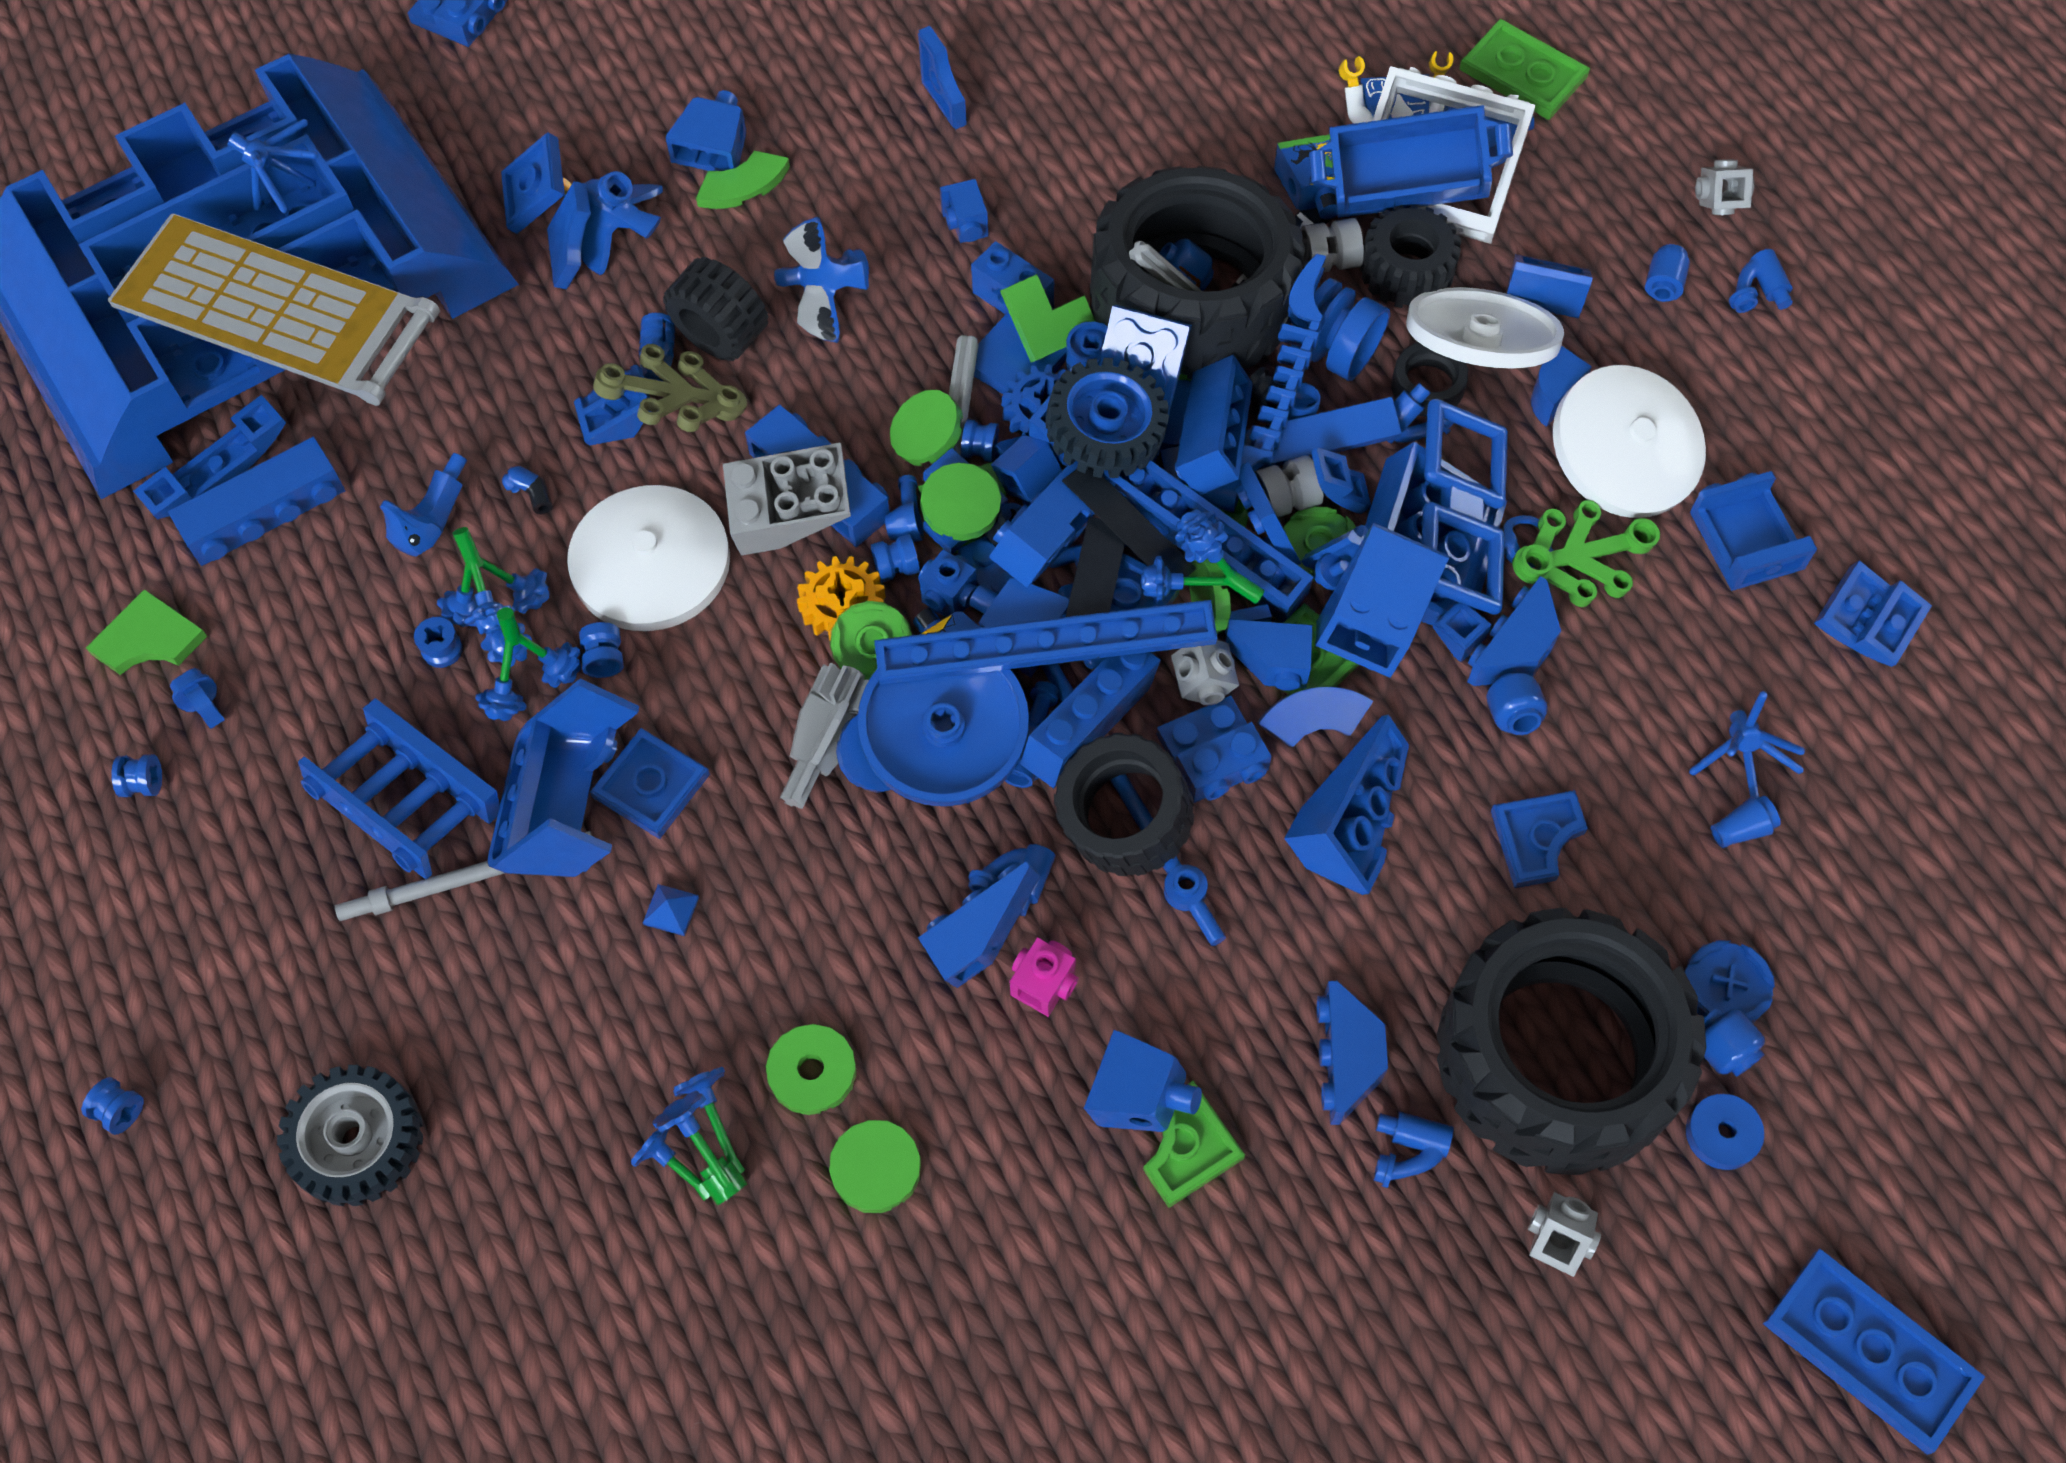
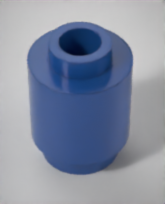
[1645,244,1690,302]

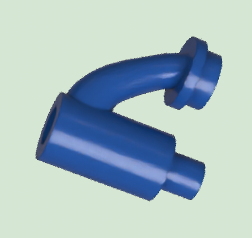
[1729,249,1793,313]
[1387,382,1454,444]
[968,844,1056,916]
[1373,1111,1454,1188]

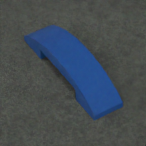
[133,394,286,520]

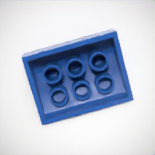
[1365,442,1507,625]

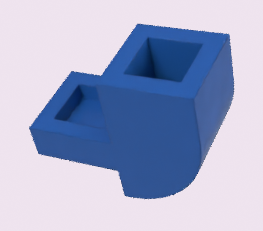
[1531,346,1592,427]

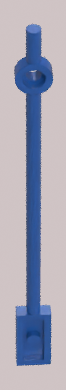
[958,536,1226,946]

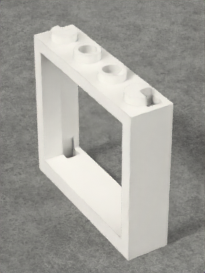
[1373,66,1535,244]

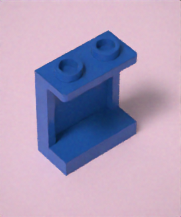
[1690,471,1817,591]

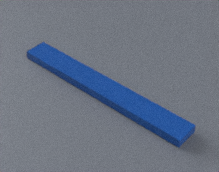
[874,600,1217,685]

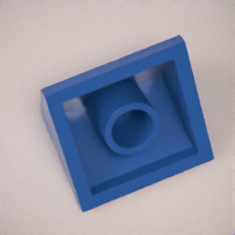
[1506,254,1593,318]

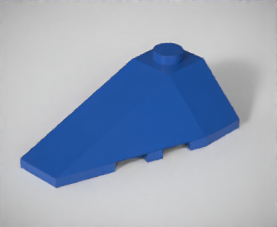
[1284,715,1409,895]

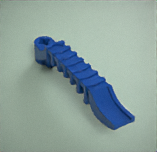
[1200,254,1326,513]

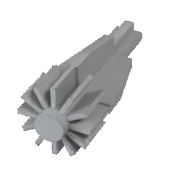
[780,663,869,809]

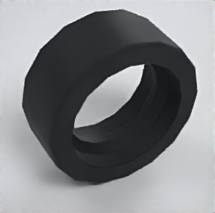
[1391,342,1469,417]

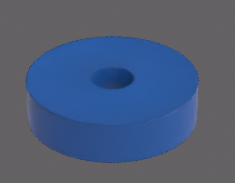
[1686,1094,1764,1170]

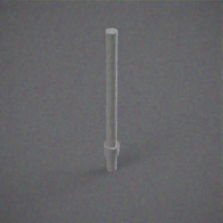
[335,831,592,921]

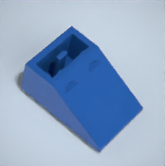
[1315,523,1449,678]

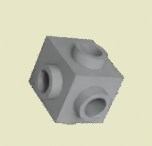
[1695,159,1754,215]
[1171,640,1239,705]
[1528,1192,1601,1277]

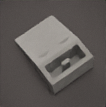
[723,443,851,556]

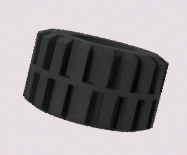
[1360,204,1461,308]
[663,257,769,361]

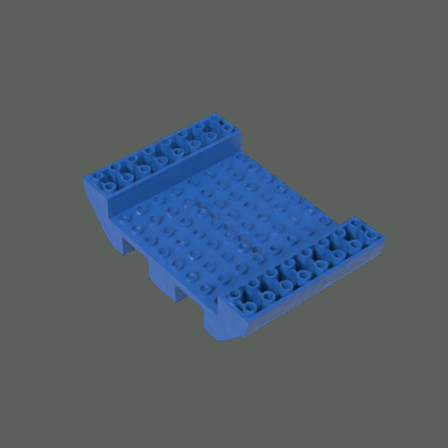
[0,54,519,499]

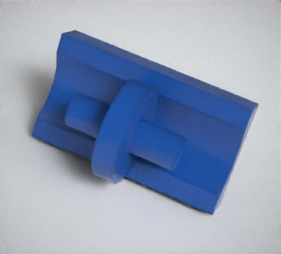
[1301,525,1368,590]

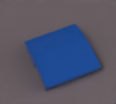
[1814,560,1932,667]

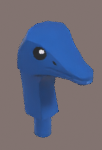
[380,453,467,557]

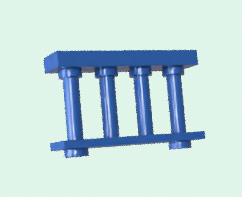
[298,698,500,880]

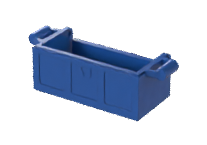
[1309,105,1513,218]

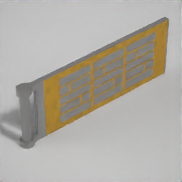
[108,214,440,406]

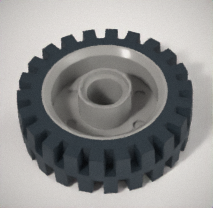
[277,1065,423,1206]

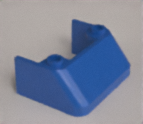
[488,678,639,877]

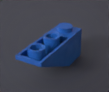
[918,861,1040,988]

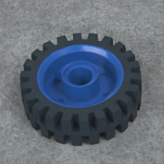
[1046,358,1169,478]

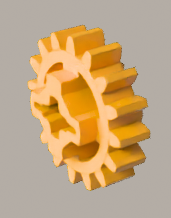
[797,556,886,641]

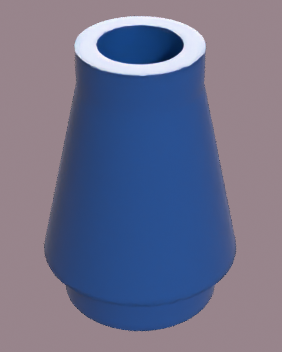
[1710,795,1781,848]

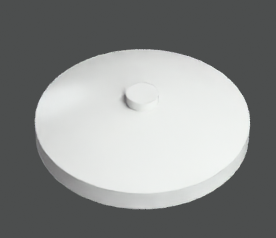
[1406,287,1564,368]
[1553,365,1706,518]
[567,485,730,631]

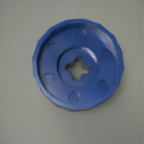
[1291,278,1390,381]

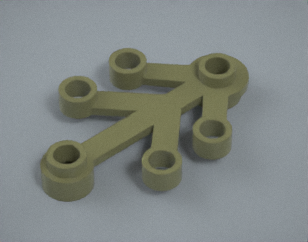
[593,344,747,432]

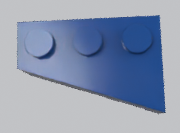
[989,461,1116,588]

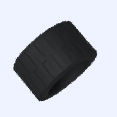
[1054,733,1195,877]

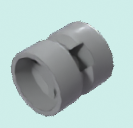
[1301,218,1364,272]
[1254,455,1324,518]

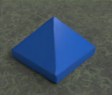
[643,884,699,936]

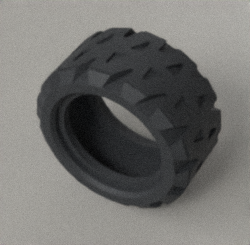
[1090,166,1305,379]
[1437,908,1706,1175]

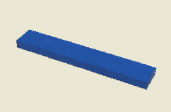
[1160,397,1402,482]

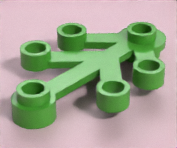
[1512,500,1660,607]

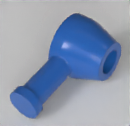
[885,475,924,542]

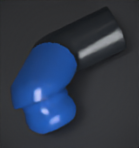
[502,466,553,514]

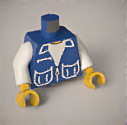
[1339,51,1453,124]

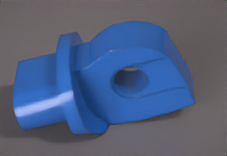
[170,668,225,729]

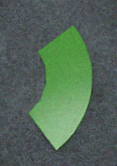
[696,150,790,209]

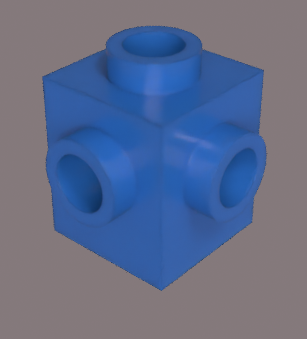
[918,549,977,617]

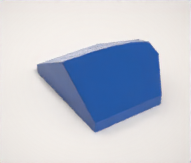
[574,365,651,446]

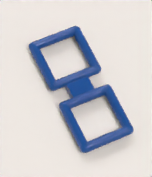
[1421,399,1508,615]

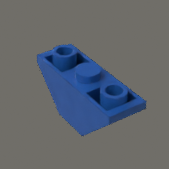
[1467,576,1561,686]
[1317,981,1388,1125]

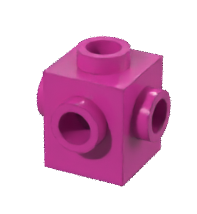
[1010,937,1079,1017]

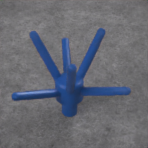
[227,119,318,213]
[1689,691,1805,798]

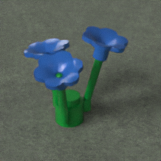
[631,1067,748,1206]

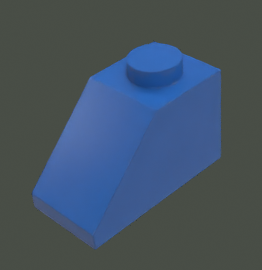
[1226,619,1312,691]

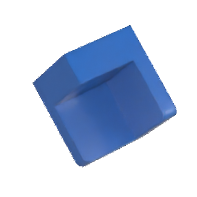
[991,435,1062,502]

